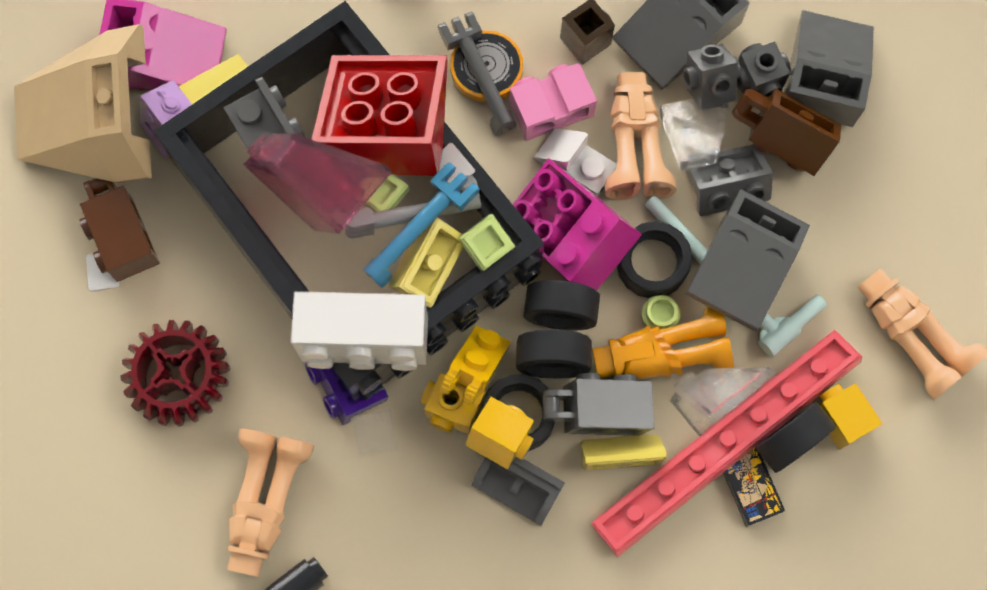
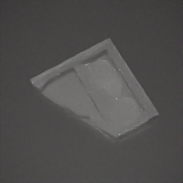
[660,99,730,171]

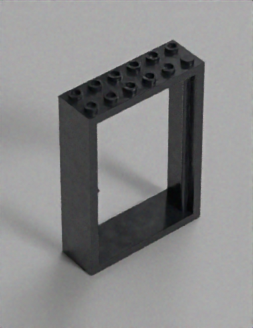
[154,1,545,401]

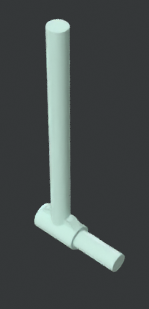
[644,195,827,358]

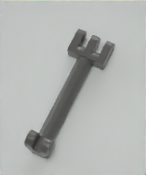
[437,11,517,136]

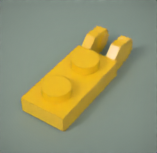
[440,325,511,406]

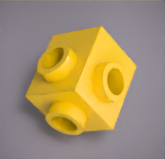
[421,373,485,435]

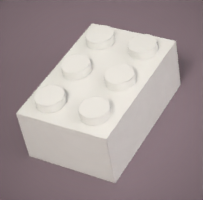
[291,292,428,371]

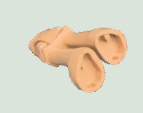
[605,72,677,200]
[858,269,987,400]
[227,428,314,577]

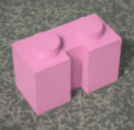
[509,62,597,141]

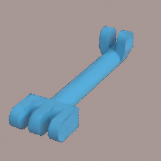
[362,162,480,288]

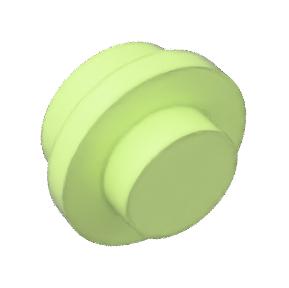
[641,295,681,329]

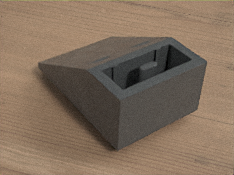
[612,0,750,90]
[784,10,874,127]
[686,189,810,332]

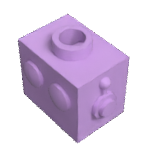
[140,80,192,158]

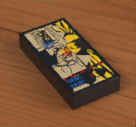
[723,446,785,527]

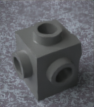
[737,41,791,98]
[683,44,741,109]

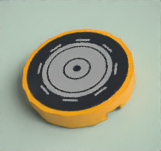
[450,30,523,102]

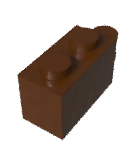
[732,88,841,176]
[79,178,160,282]

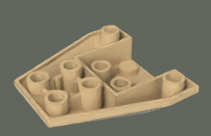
[14,24,152,183]

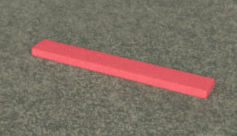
[591,330,863,558]

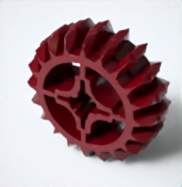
[120,320,230,427]

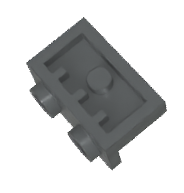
[223,77,306,177]
[685,144,773,216]

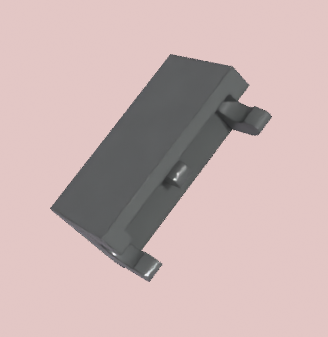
[472,457,565,526]

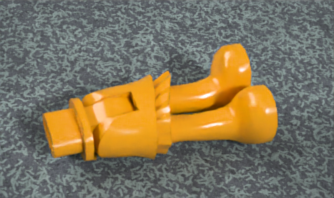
[592,307,734,379]

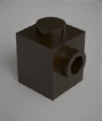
[560,0,615,65]

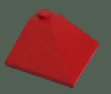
[311,55,448,176]

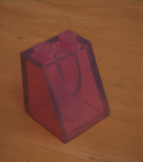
[243,133,393,234]

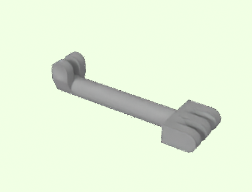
[344,175,481,238]

